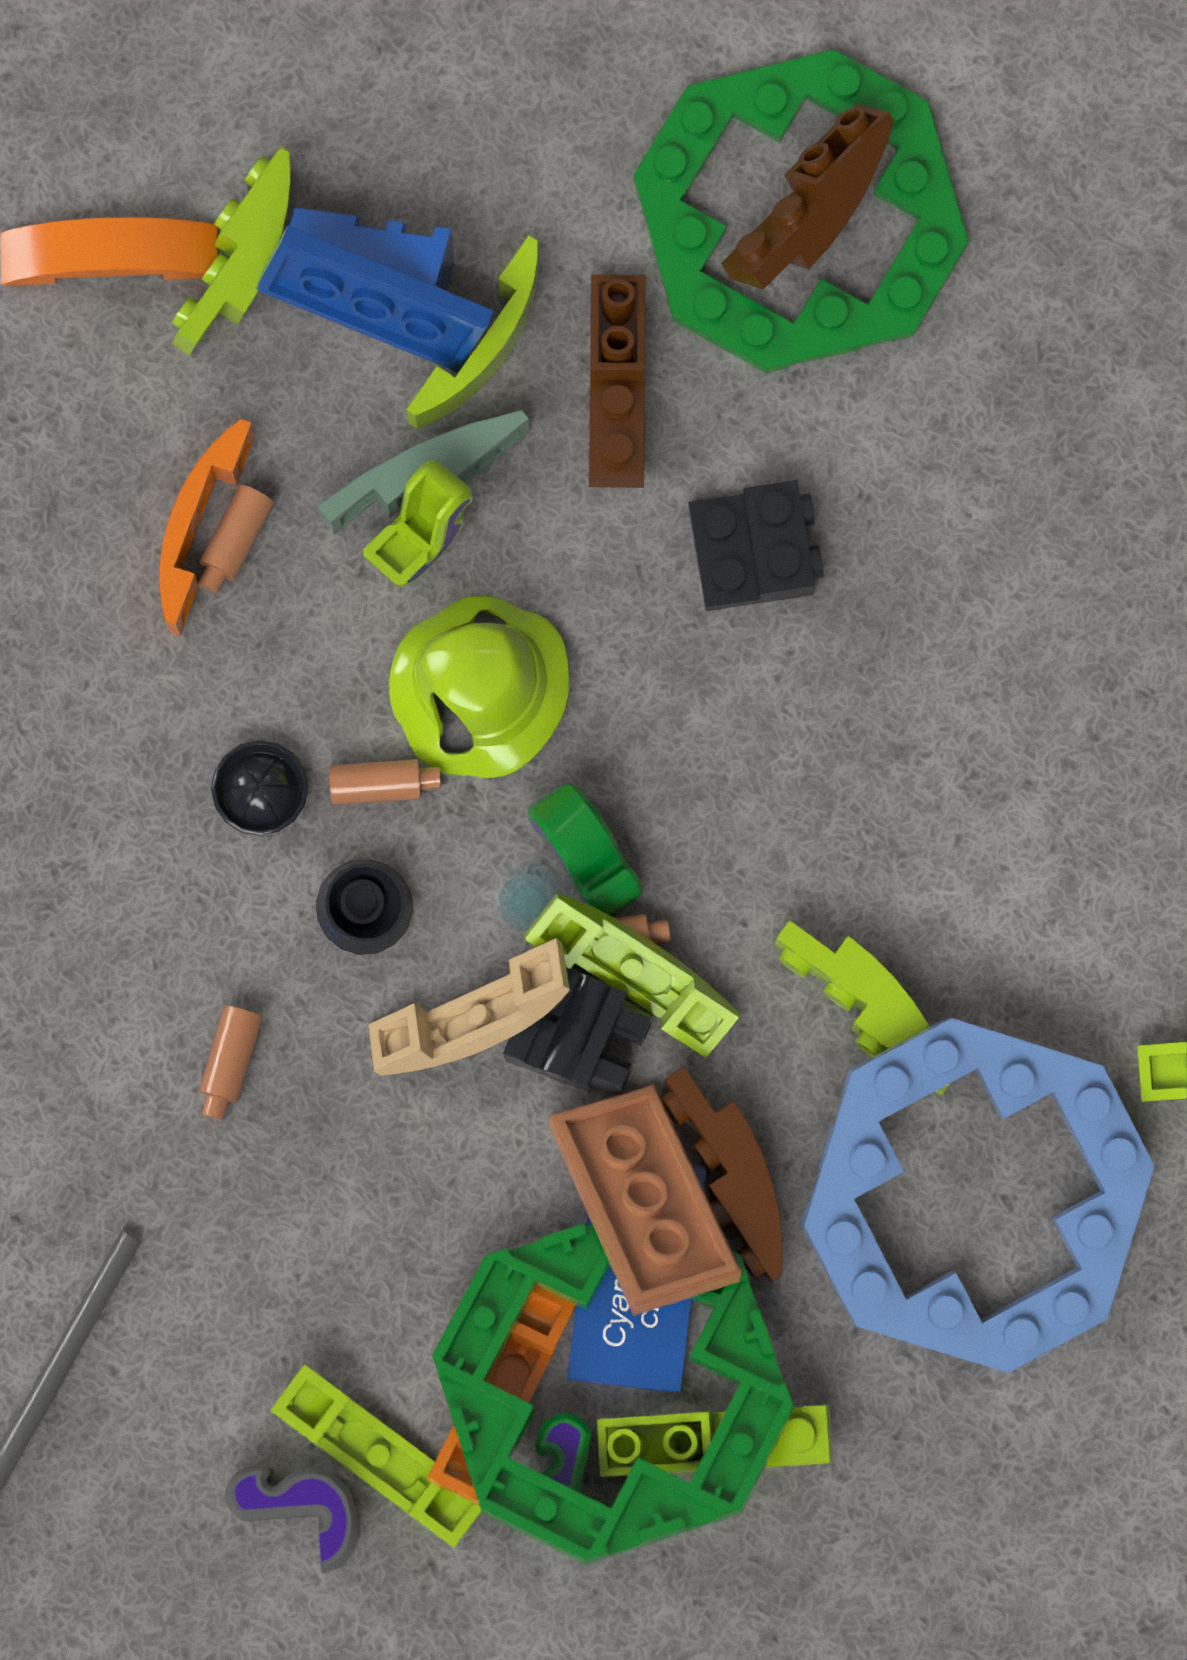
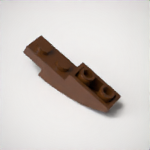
[721,104,894,290]
[589,275,646,488]
[661,1066,783,1285]

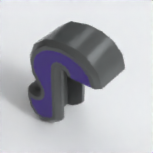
[225,1465,360,1574]

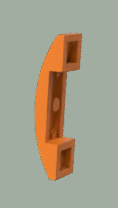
[1,217,218,286]
[160,419,255,636]
[427,1286,576,1505]

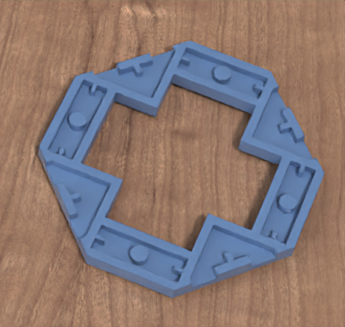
[801,1017,1155,1373]

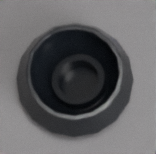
[211,740,309,836]
[316,859,413,955]

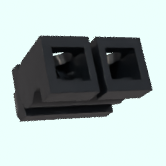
[503,967,653,1094]

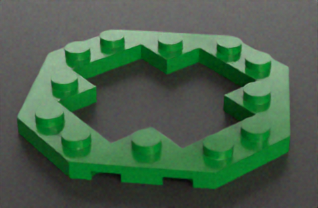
[633,49,968,374]
[432,1224,793,1565]

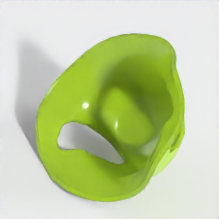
[389,595,569,779]

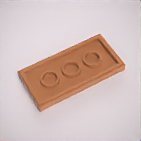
[548,1084,741,1316]

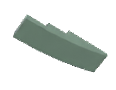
[317,410,530,535]

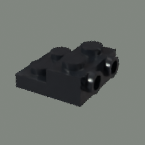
[688,480,824,611]

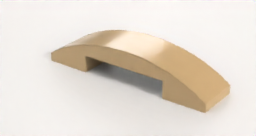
[368,938,569,1076]

